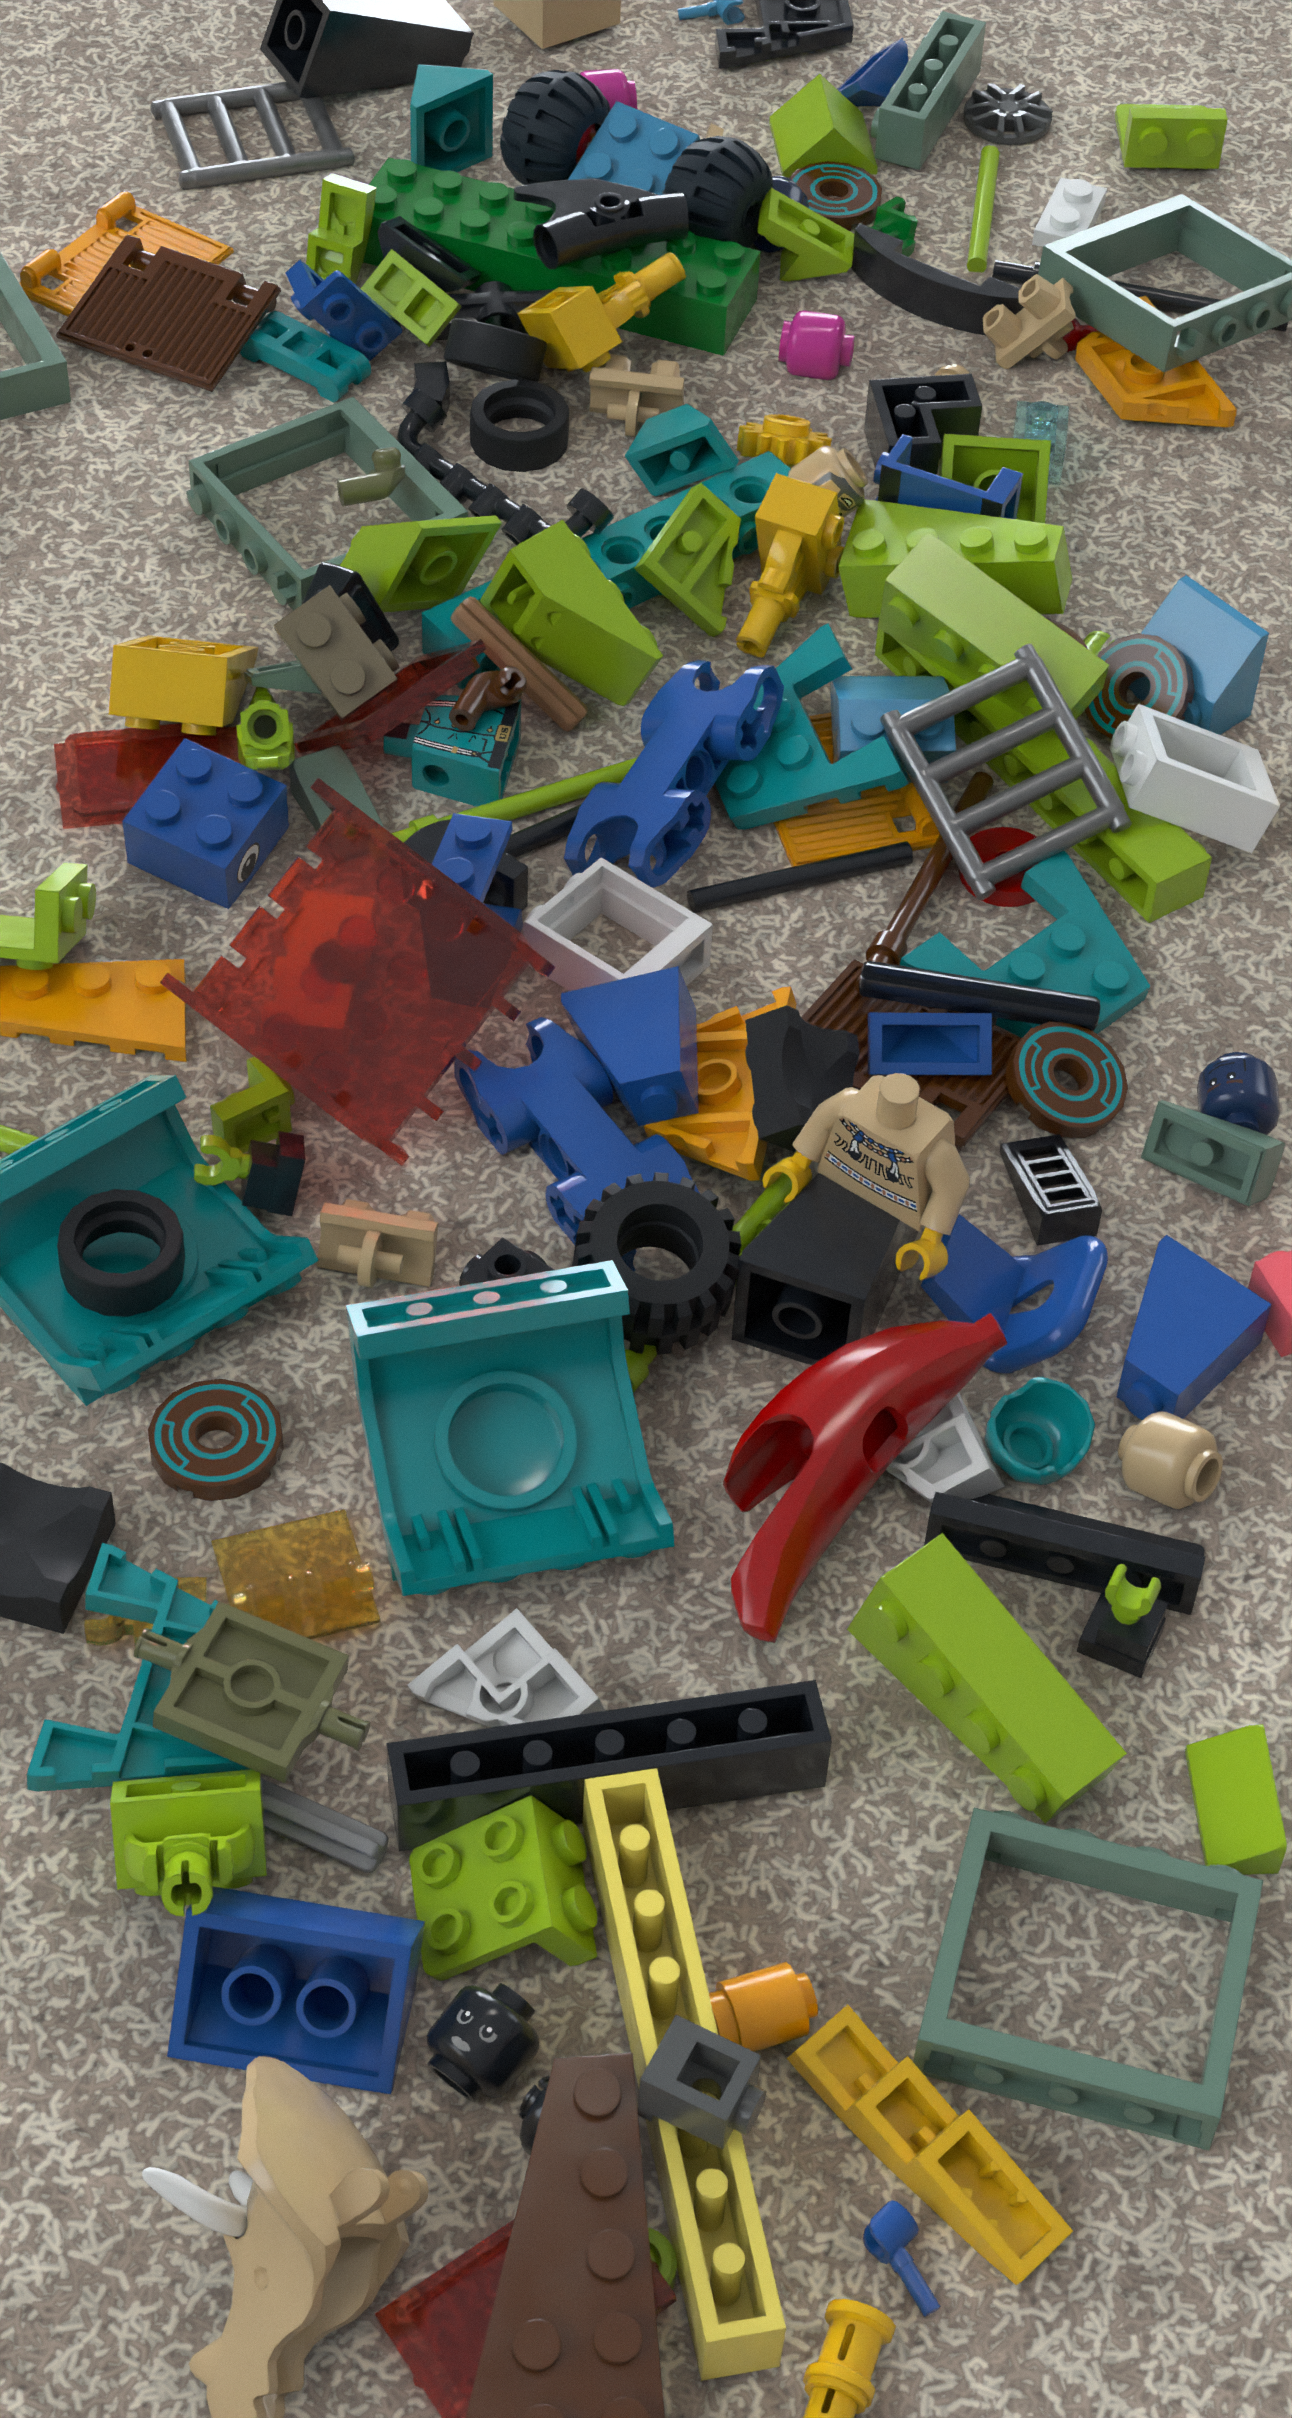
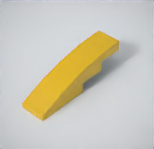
[786,2004,1073,2285]

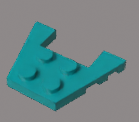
[715,623,909,830]
[900,850,1150,1038]
[26,1543,252,1792]

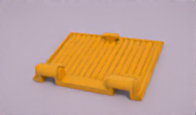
[19,192,234,317]
[773,713,940,867]

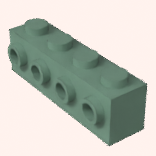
[871,11,986,170]

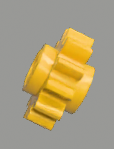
[736,414,832,468]

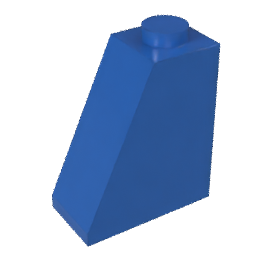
[561,966,699,1126]
[1116,1235,1272,1420]

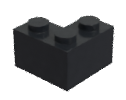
[864,373,982,475]

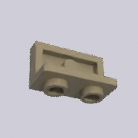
[274,585,400,722]

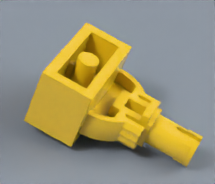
[517,252,686,372]
[736,473,844,658]

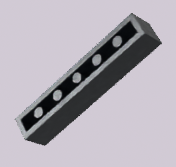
[387,1680,832,1851]

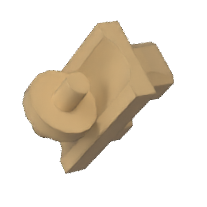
[983,274,1076,369]
[589,354,684,437]
[317,1199,438,1288]

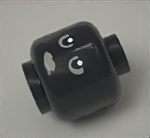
[427,1983,539,2103]

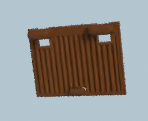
[56,234,281,392]
[801,959,1022,1153]

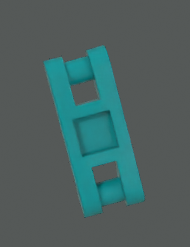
[240,311,371,403]

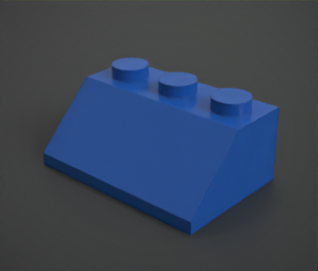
[167,1886,425,2094]

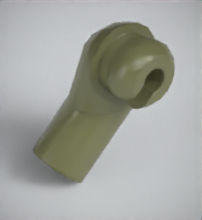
[337,447,405,507]

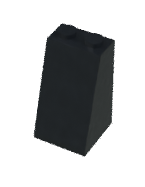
[260,0,474,99]
[732,1173,919,1365]

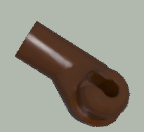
[449,666,527,731]

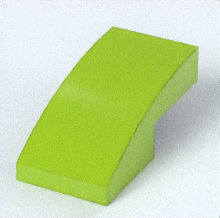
[306,174,376,285]
[360,249,462,347]

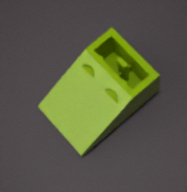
[480,519,663,707]

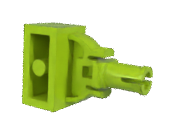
[110,1769,267,1917]

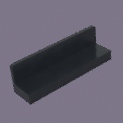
[924,1491,1206,1615]

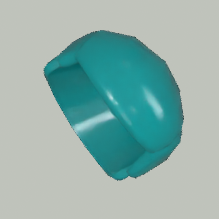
[984,1377,1095,1485]

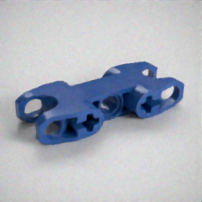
[564,660,784,888]
[454,1017,700,1271]

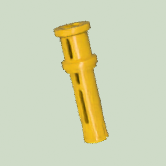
[803,2299,896,2418]

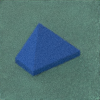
[837,38,908,106]
[868,1012,992,1075]

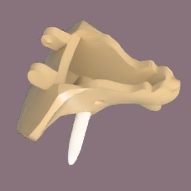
[142,2056,429,2418]

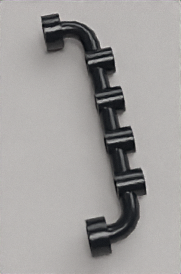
[396,388,614,546]

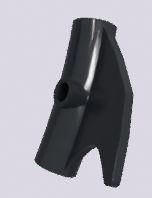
[514,178,689,270]

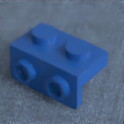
[285,259,402,361]

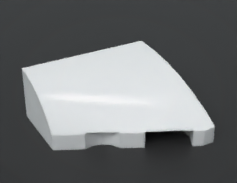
[886,1393,1005,1503]
[408,1608,605,1727]

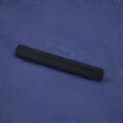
[859,961,1100,1031]

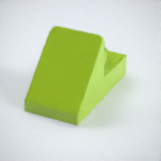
[757,188,854,281]

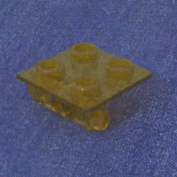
[211,1509,381,1640]

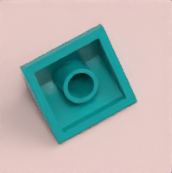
[410,64,493,172]

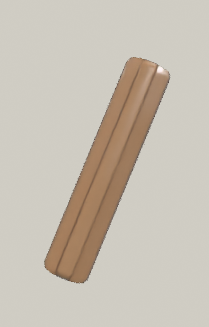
[451,596,589,732]

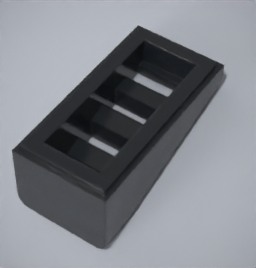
[999,1134,1102,1246]

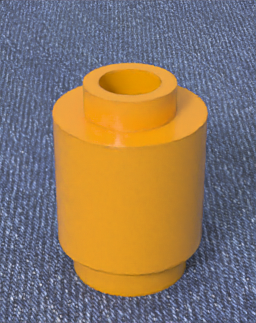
[709,1962,818,2052]

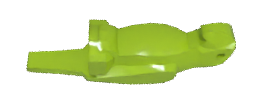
[236,687,295,771]

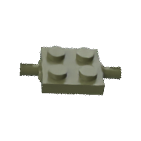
[134,1601,371,1783]

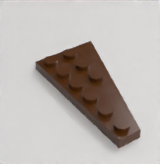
[466,2052,665,2418]

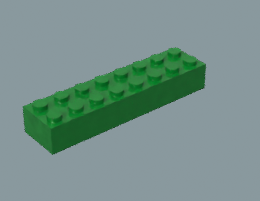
[363,157,761,356]

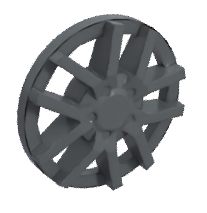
[963,83,1053,145]

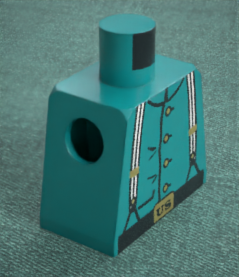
[383,695,521,807]

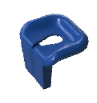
[921,1214,1108,1374]

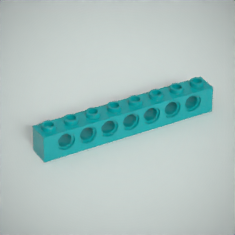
[422,451,791,689]

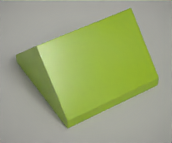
[769,73,878,178]
[939,434,1051,523]

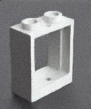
[1110,704,1280,853]
[523,857,713,991]

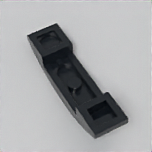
[851,224,1024,336]

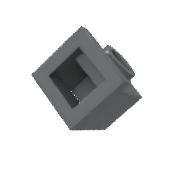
[638,2015,767,2149]

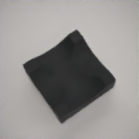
[745,1005,860,1152]
[0,1463,116,1634]

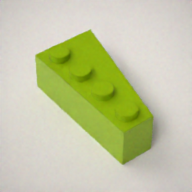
[838,499,1073,618]

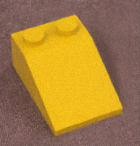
[109,635,258,735]

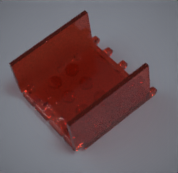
[160,778,556,1166]

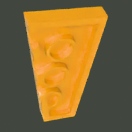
[0,959,187,1062]

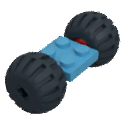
[500,70,773,248]

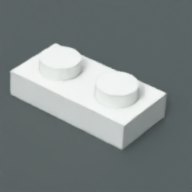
[1032,177,1107,247]

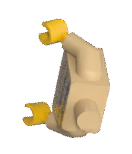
[762,1073,970,1281]

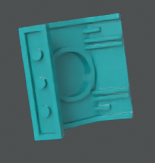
[0,1075,319,1406]
[346,1260,675,1596]

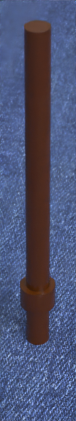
[855,772,994,998]

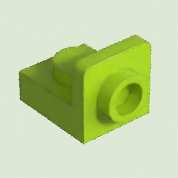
[210,1054,295,1153]

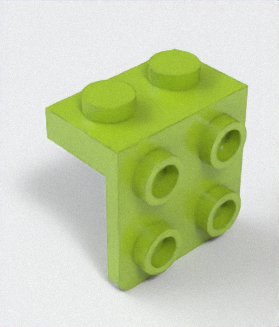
[1115,104,1228,169]
[0,862,96,970]
[409,1795,598,1981]

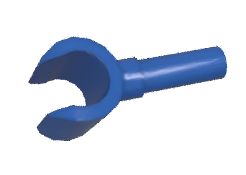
[863,2200,941,2317]

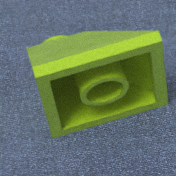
[340,516,502,613]

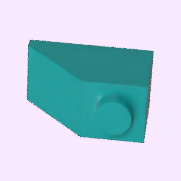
[625,404,739,496]

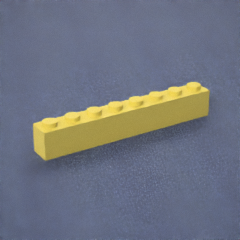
[582,1768,786,2381]

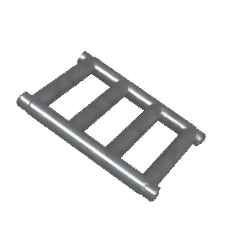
[150,82,355,190]
[880,644,1132,900]

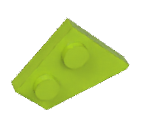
[634,483,741,637]

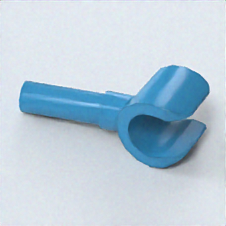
[677,0,745,25]

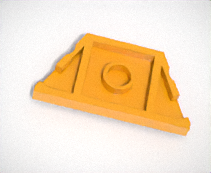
[1075,296,1237,428]
[643,987,797,1181]

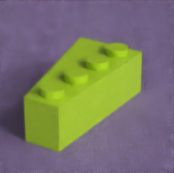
[879,531,1109,735]
[847,1533,1127,1824]

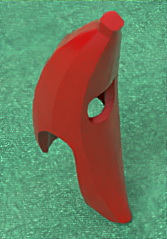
[723,1313,1007,1643]

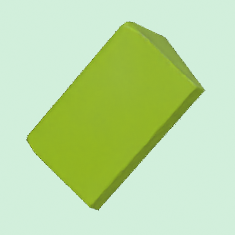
[1185,1724,1287,1875]

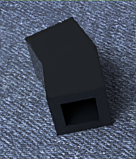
[413,361,450,425]

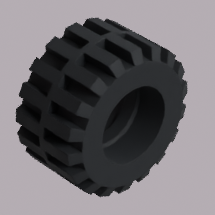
[572,1172,742,1355]

